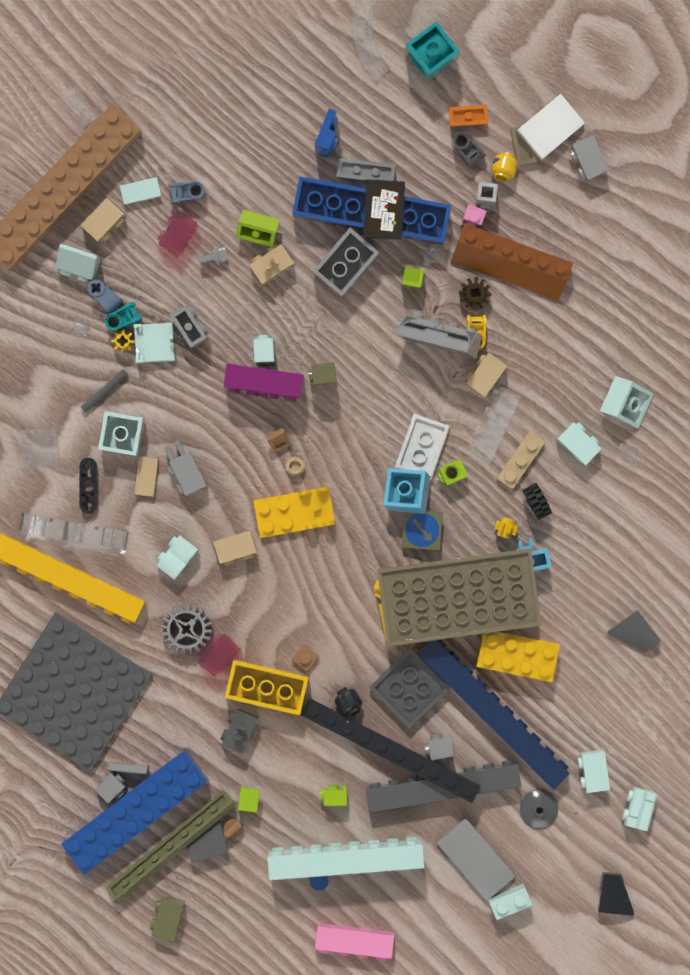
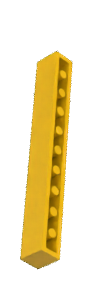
[0,532,146,624]

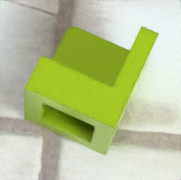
[401,267,424,290]
[238,785,260,813]

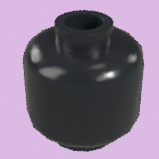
[334,687,363,717]

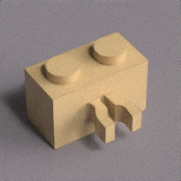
[249,244,294,286]

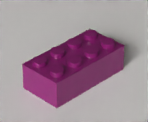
[223,363,304,402]

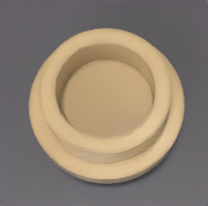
[286,457,305,476]

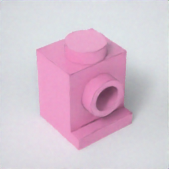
[461,204,487,229]

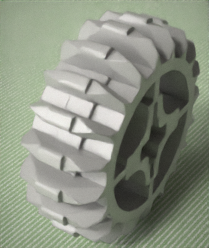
[161,603,213,655]

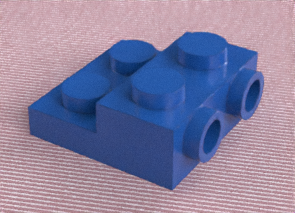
[314,108,338,158]

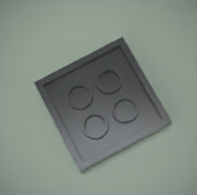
[369,647,450,729]

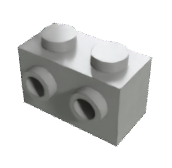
[170,305,209,349]

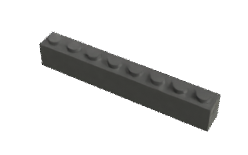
[366,760,522,813]

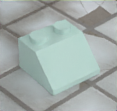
[55,244,101,283]
[600,376,654,429]

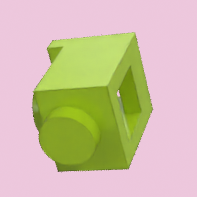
[320,784,347,806]

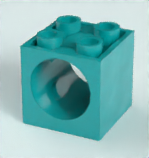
[405,21,460,82]

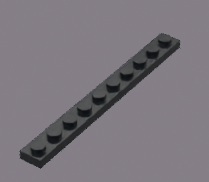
[301,698,481,803]

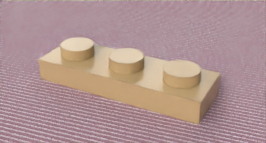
[496,431,545,489]

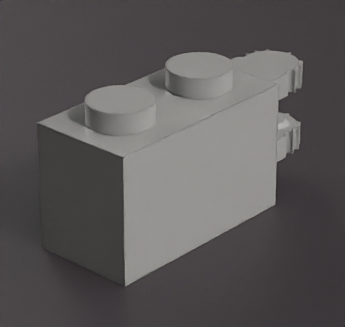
[164,440,207,496]

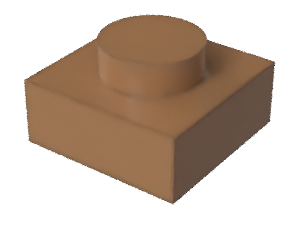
[266,428,291,453]
[292,644,319,671]

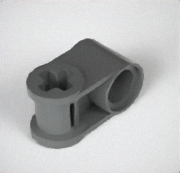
[451,132,486,169]

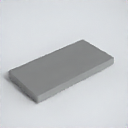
[436,817,516,901]

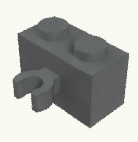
[220,708,259,754]

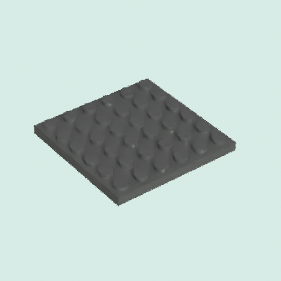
[0,612,152,771]

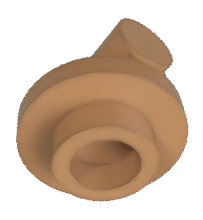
[223,819,243,839]

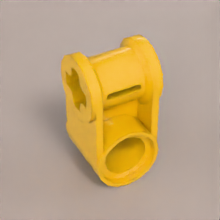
[466,315,487,351]

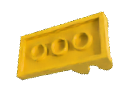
[253,487,335,538]

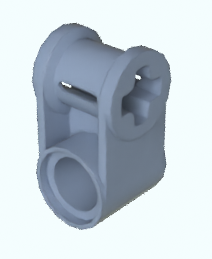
[168,181,206,204]
[87,279,123,314]

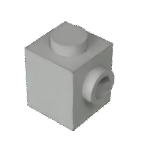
[476,182,498,212]
[424,734,454,763]
[95,772,126,803]

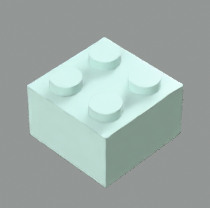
[98,411,145,456]

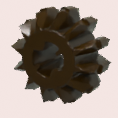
[459,277,492,310]

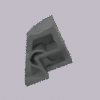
[607,610,661,652]
[187,819,228,863]

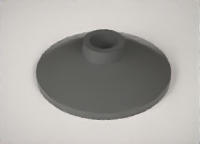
[520,790,558,828]

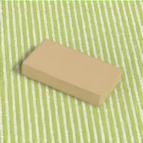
[135,456,159,497]

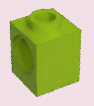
[437,459,468,486]

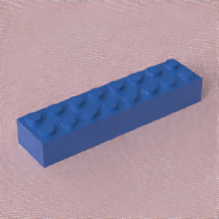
[292,176,451,245]
[61,748,208,875]

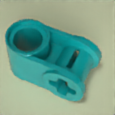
[105,302,143,332]

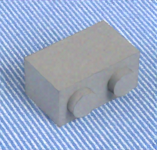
[569,135,609,182]

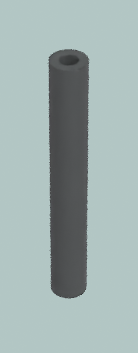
[81,369,129,413]

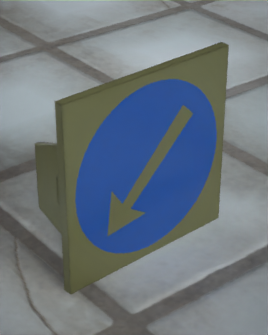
[402,511,443,551]

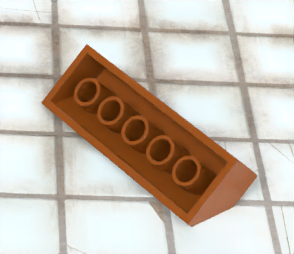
[451,224,573,301]

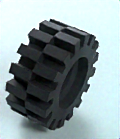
[523,483,552,520]

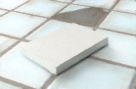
[517,94,585,160]
[395,414,450,480]

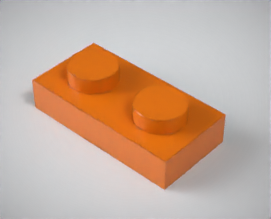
[448,104,488,128]

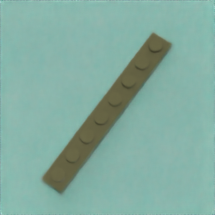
[106,790,236,904]

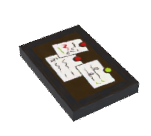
[363,179,405,240]

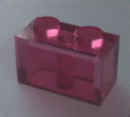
[157,211,198,257]
[198,633,242,677]

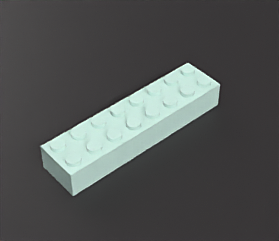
[267,837,424,880]

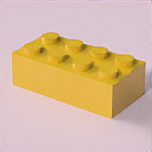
[476,631,560,682]
[225,659,309,715]

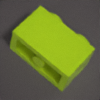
[236,210,280,247]

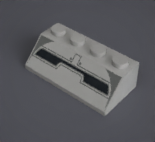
[395,313,482,358]

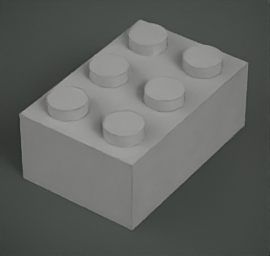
[313,228,379,298]

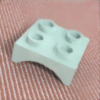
[134,323,175,364]

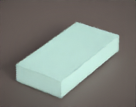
[120,177,162,205]

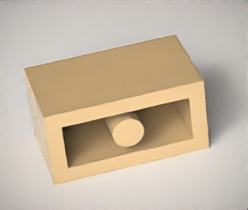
[81,198,125,244]
[465,353,507,398]
[213,531,257,566]

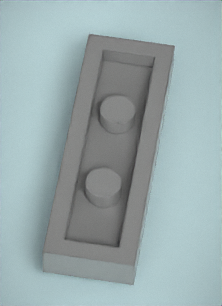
[336,158,396,181]

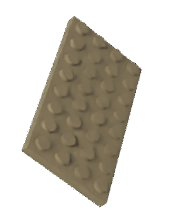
[377,548,542,646]

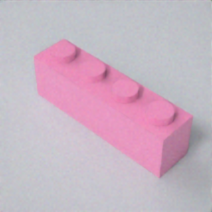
[315,923,394,961]

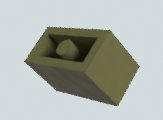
[308,362,337,386]
[150,896,185,942]

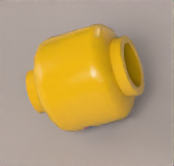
[491,152,518,182]

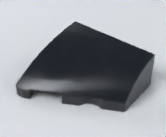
[598,872,634,915]

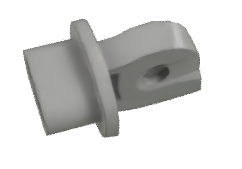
[198,246,228,266]

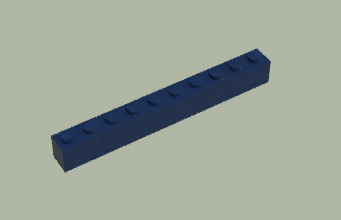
[416,639,570,790]

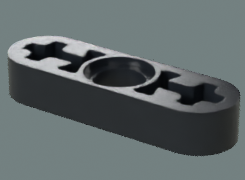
[79,458,98,513]

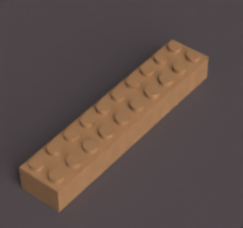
[0,104,142,272]

